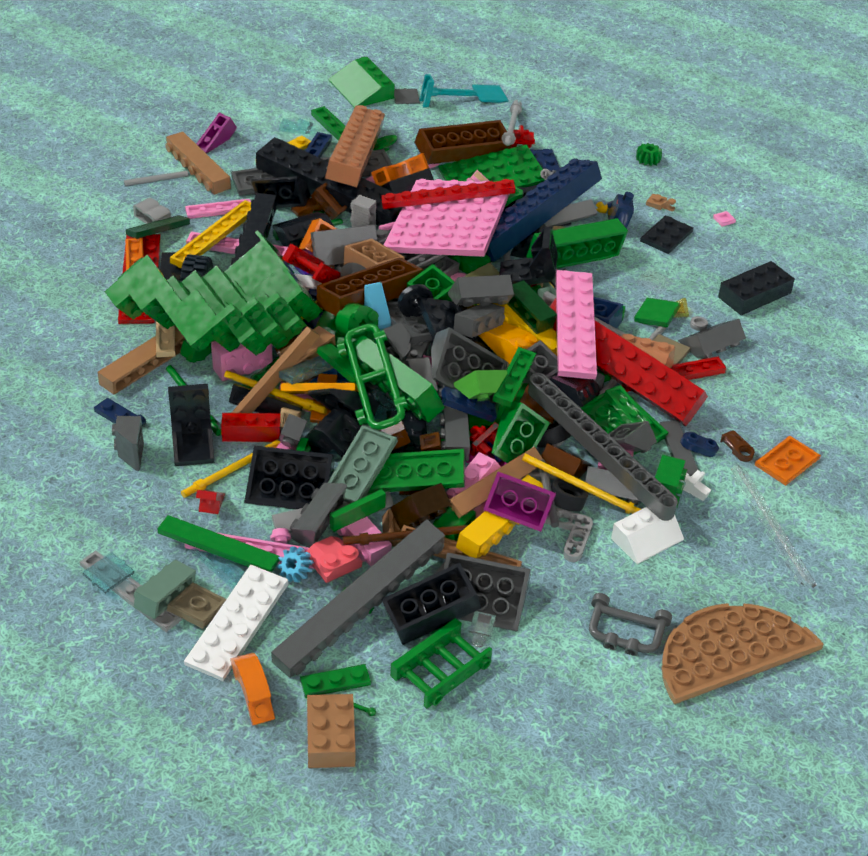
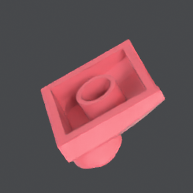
[306,536,362,583]

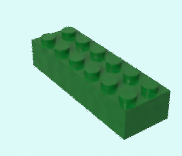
[526,218,628,269]
[348,334,445,423]

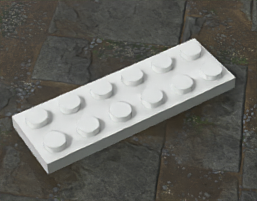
[184,565,288,681]

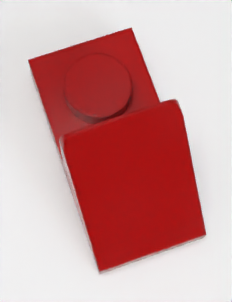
[196,490,225,514]

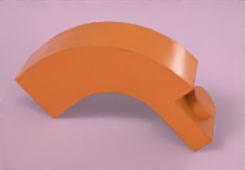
[371,153,429,186]
[230,653,275,725]

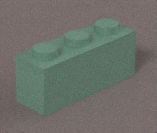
[134,559,196,619]

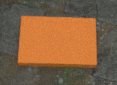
[755,436,821,486]

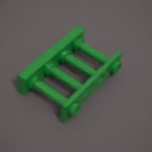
[486,347,536,428]
[390,618,492,709]

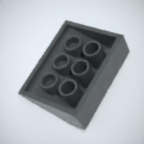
[431,327,507,406]
[443,552,531,631]

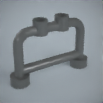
[589,593,672,656]

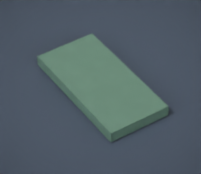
[328,425,398,504]

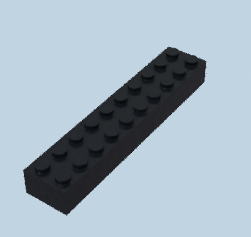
[256,137,403,231]

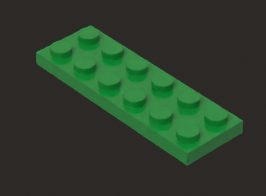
[367,449,465,494]

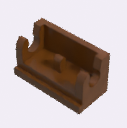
[311,182,347,220]

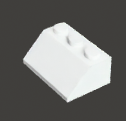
[611,507,684,564]

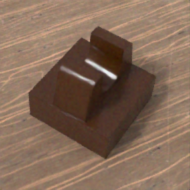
[420,432,442,452]

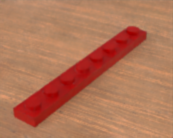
[381,179,516,209]

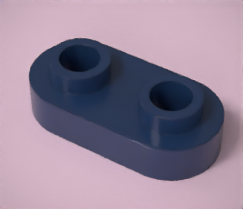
[680,432,719,457]

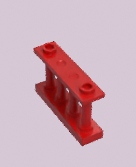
[282,243,340,284]

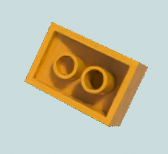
[479,322,538,366]

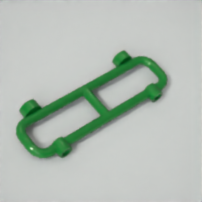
[337,323,408,430]

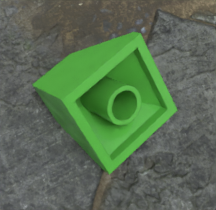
[453,370,507,401]

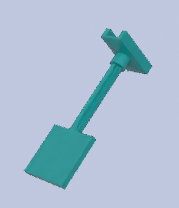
[419,74,509,108]

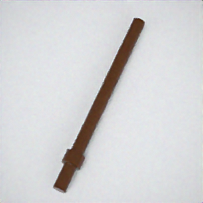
[343,525,467,546]

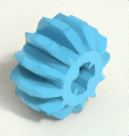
[277,546,314,583]

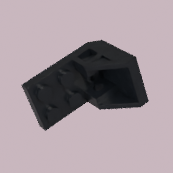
[499,226,558,285]
[168,384,215,466]
[298,406,361,458]

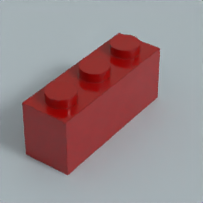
[221,413,281,442]

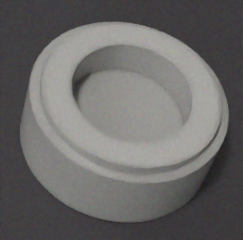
[690,316,708,331]

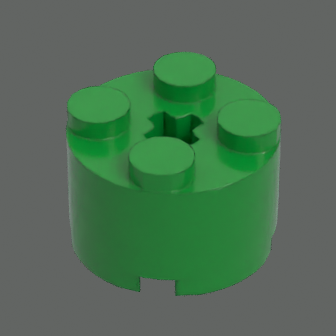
[335,303,379,340]

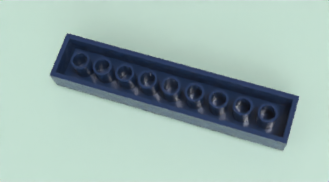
[486,158,602,262]

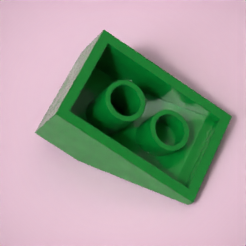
[492,402,550,464]

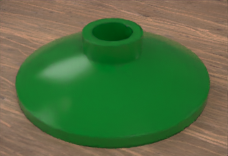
[373,135,398,151]

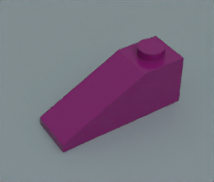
[196,112,237,154]

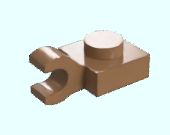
[646,194,676,212]

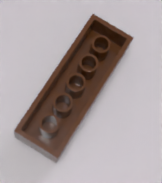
[414,120,512,165]
[317,257,423,316]

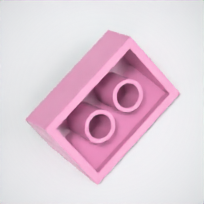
[446,452,501,519]

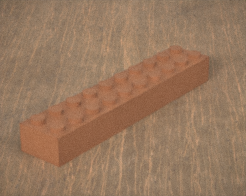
[325,105,385,187]

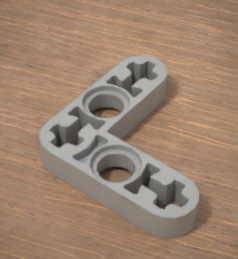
[545,507,593,562]

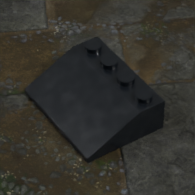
[244,445,335,509]

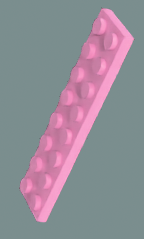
[556,270,597,379]

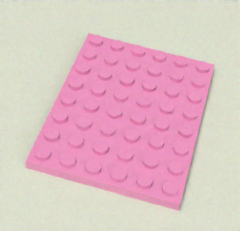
[384,179,510,257]

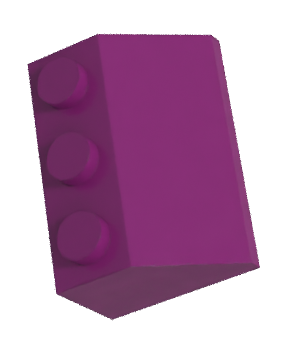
[483,472,556,532]

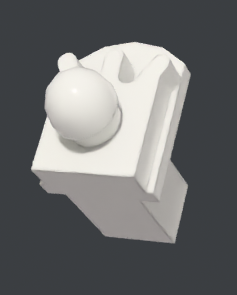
[681,470,711,501]

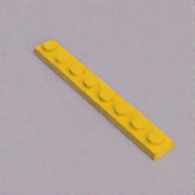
[170,200,251,268]

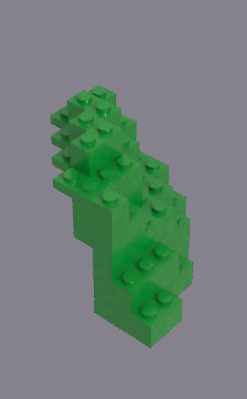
[104,230,323,356]

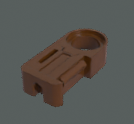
[720,430,755,462]

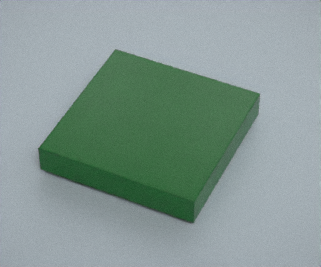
[634,297,680,328]

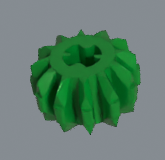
[636,143,662,166]

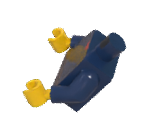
[596,191,634,229]

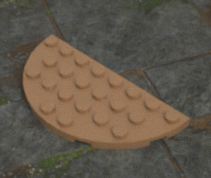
[661,603,824,704]

